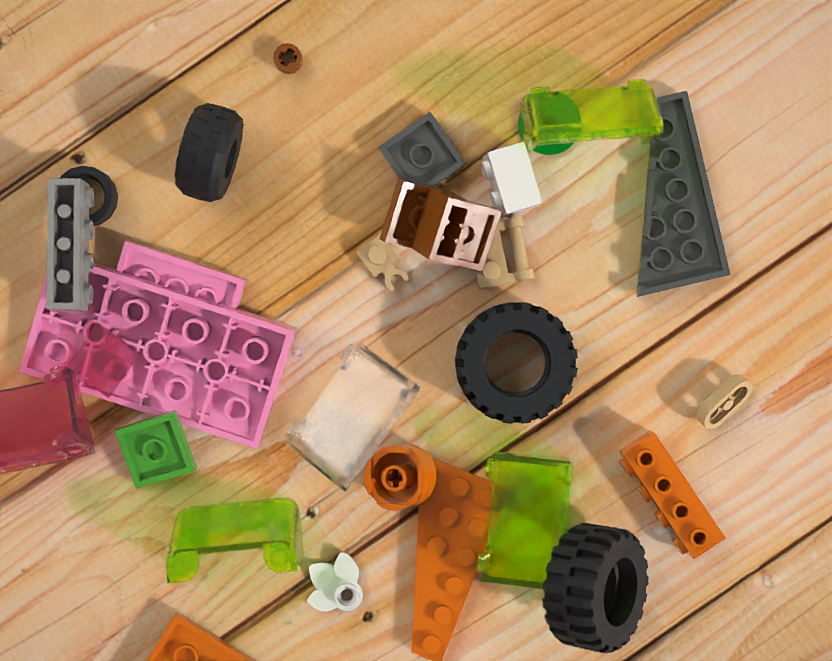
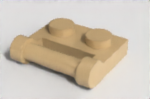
[475,216,535,289]

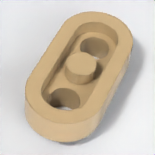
[696,374,752,429]

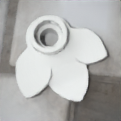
[307,552,363,612]

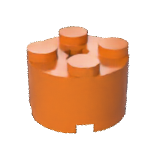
[364,444,437,511]

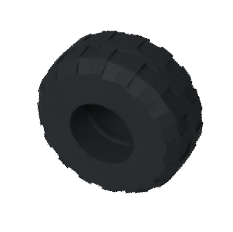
[174,103,244,202]

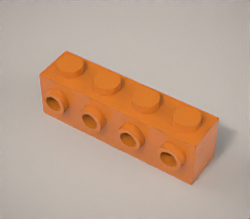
[619,430,725,559]

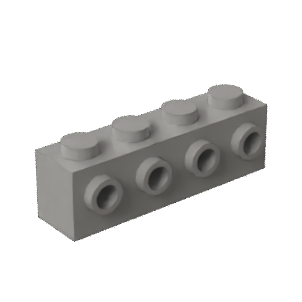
[46,179,94,312]

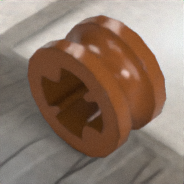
[273,43,303,74]

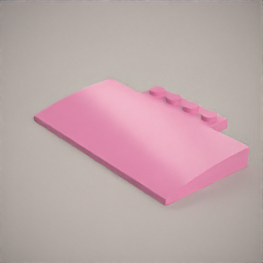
[19,240,297,449]

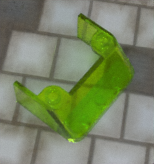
[520,79,664,153]

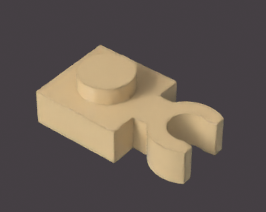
[356,234,408,292]

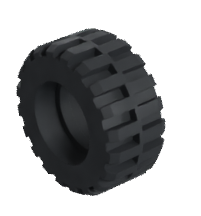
[455,302,578,424]
[542,523,649,654]

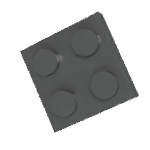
[378,112,466,187]

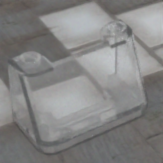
[285,342,421,492]

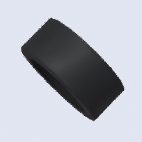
[59,166,118,226]

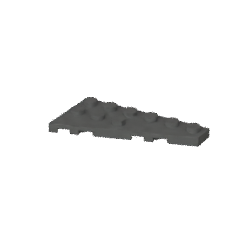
[637,91,731,297]

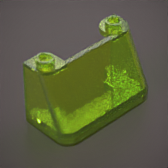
[477,452,574,589]
[166,497,304,584]

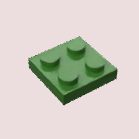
[114,410,197,489]

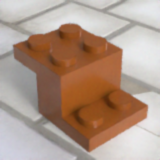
[380,178,502,271]

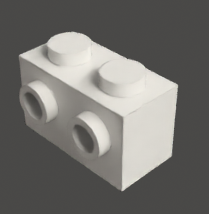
[481,142,543,216]

